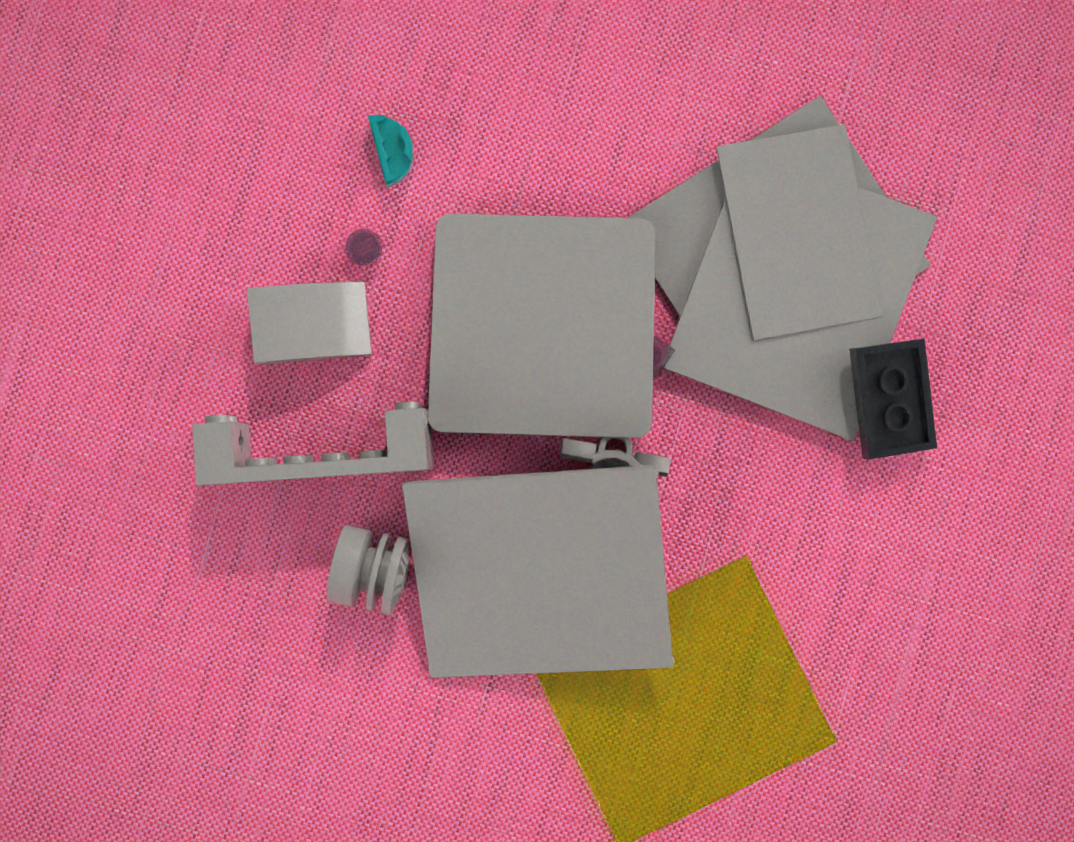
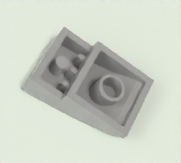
[247,282,372,365]

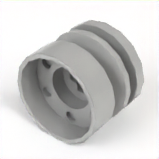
[327,525,410,615]

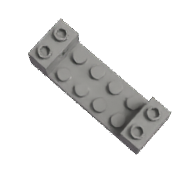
[192,402,434,486]

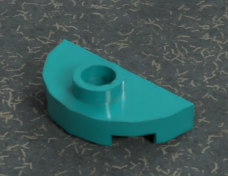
[367,114,414,188]

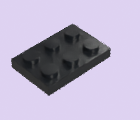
[849,338,937,459]

